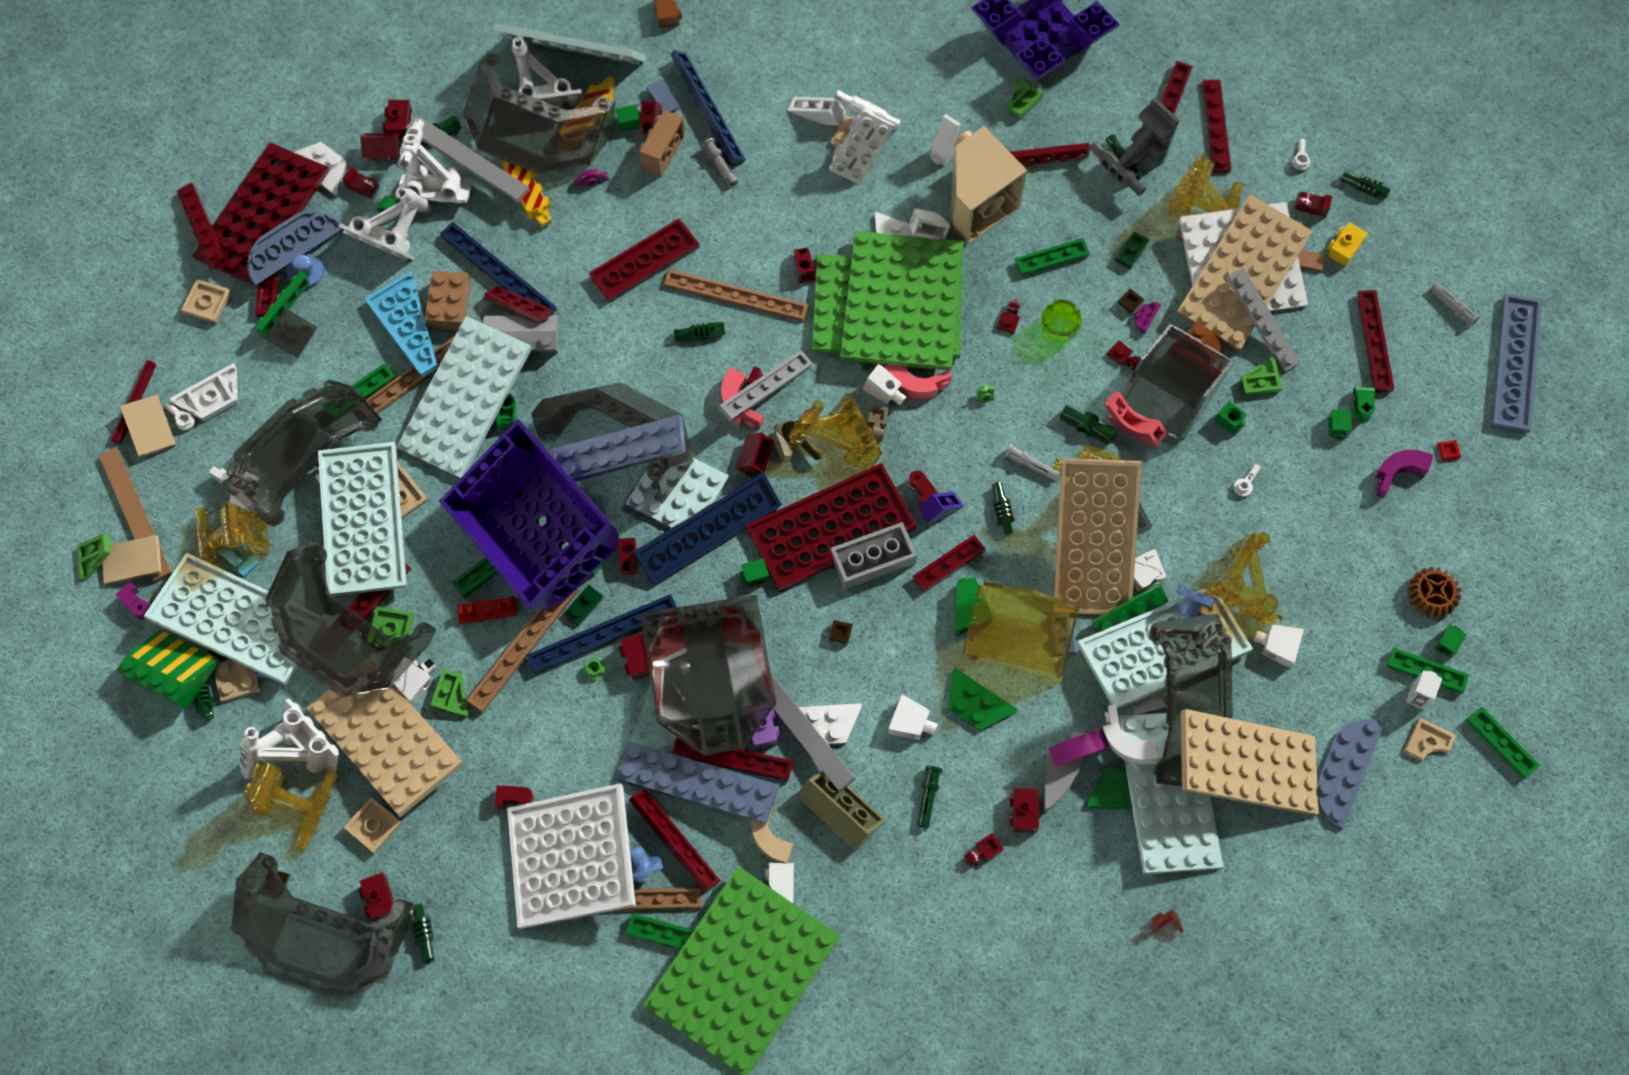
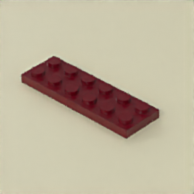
[589,218,700,302]

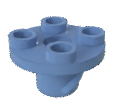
[287,254,324,288]
[1176,585,1214,619]
[630,847,663,884]

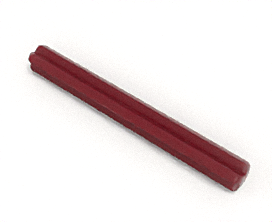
[111,360,156,444]

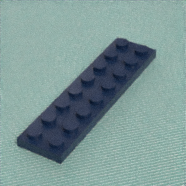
[633,472,782,585]

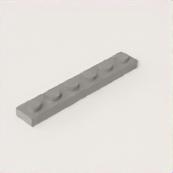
[1226,267,1300,372]
[718,350,813,422]

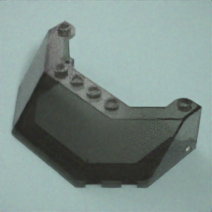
[463,52,615,175]
[222,380,382,527]
[531,382,694,504]
[265,541,437,698]
[1149,614,1233,786]
[231,852,414,1000]

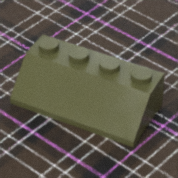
[797,770,886,850]

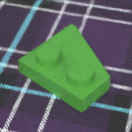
[1007,77,1044,119]
[1240,357,1282,396]
[77,534,111,581]
[430,669,468,718]

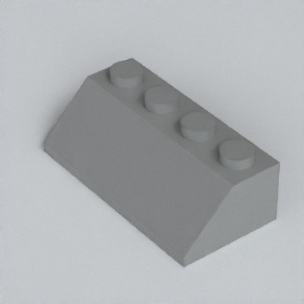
[483,315,558,352]
[831,522,917,590]

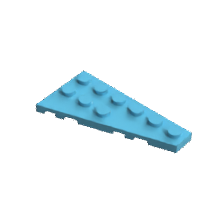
[365,271,438,378]

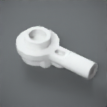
[1292,139,1310,170]
[165,402,195,431]
[1233,464,1261,497]

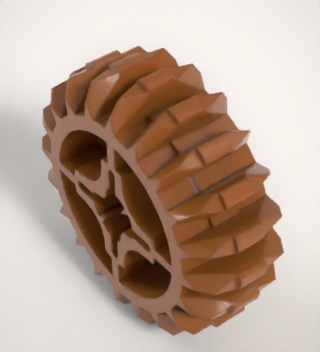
[1408,566,1461,619]

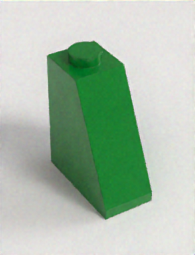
[954,577,993,636]

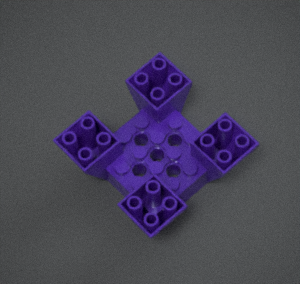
[971,0,1120,81]

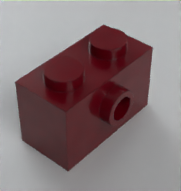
[383,99,412,139]
[360,133,400,161]
[736,432,774,476]
[619,633,654,681]
[1009,788,1039,833]
[358,872,398,923]

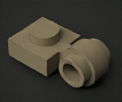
[868,405,888,442]

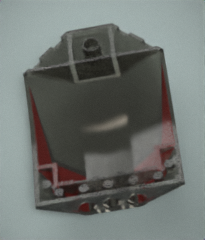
[641,595,777,756]

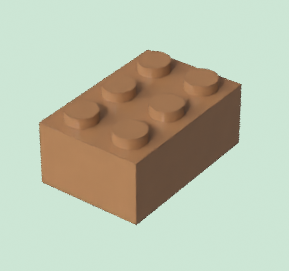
[639,110,685,177]
[425,271,472,331]

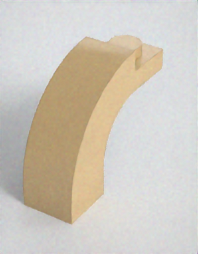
[752,799,793,863]

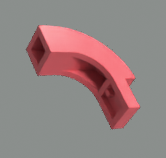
[885,365,952,399]
[721,367,764,429]
[1104,391,1167,447]

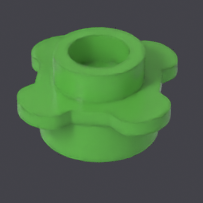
[976,385,995,402]
[582,658,606,681]

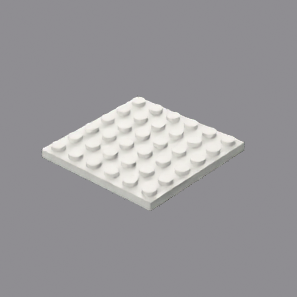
[1179,202,1308,312]
[507,783,636,929]

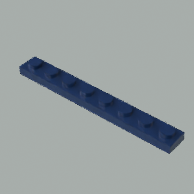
[670,50,746,164]
[440,222,557,314]
[527,594,679,674]

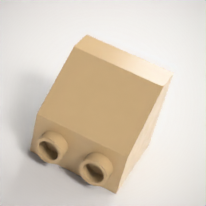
[951,126,1027,246]

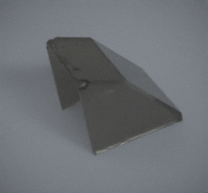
[1122,323,1235,442]

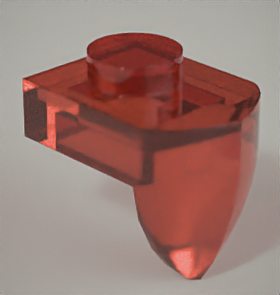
[1149,909,1183,934]

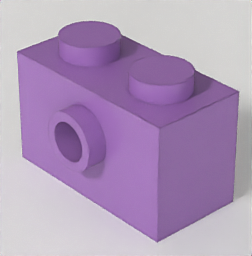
[745,702,780,750]

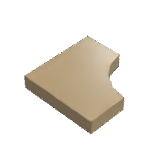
[1404,717,1457,761]

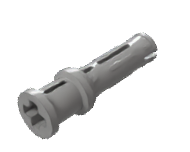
[701,138,739,188]
[1429,282,1480,329]
[1003,443,1060,482]

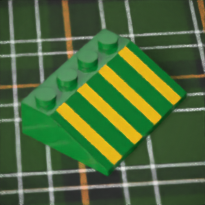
[116,629,219,710]

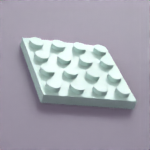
[625,453,729,528]

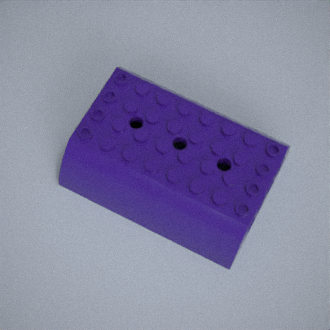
[439,419,619,610]

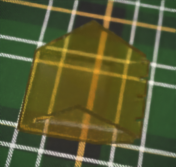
[962,582,1079,683]

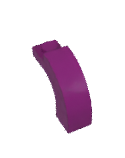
[1375,450,1434,499]
[1048,729,1109,767]

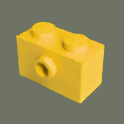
[1327,222,1368,267]

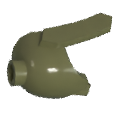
[773,420,823,463]

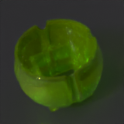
[1040,299,1082,343]

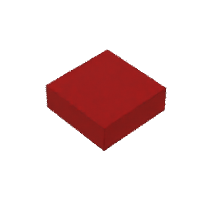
[1437,440,1461,461]

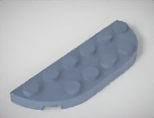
[247,210,342,286]
[1317,719,1384,830]

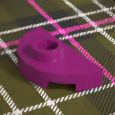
[574,169,609,187]
[1135,302,1161,335]

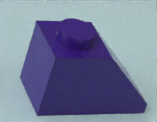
[918,492,964,523]

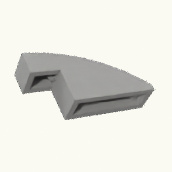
[1043,732,1086,813]

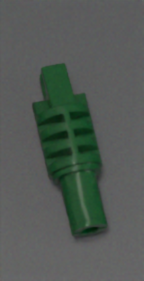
[1340,170,1391,198]
[674,322,725,341]
[992,482,1015,534]
[194,683,214,722]
[411,903,435,962]

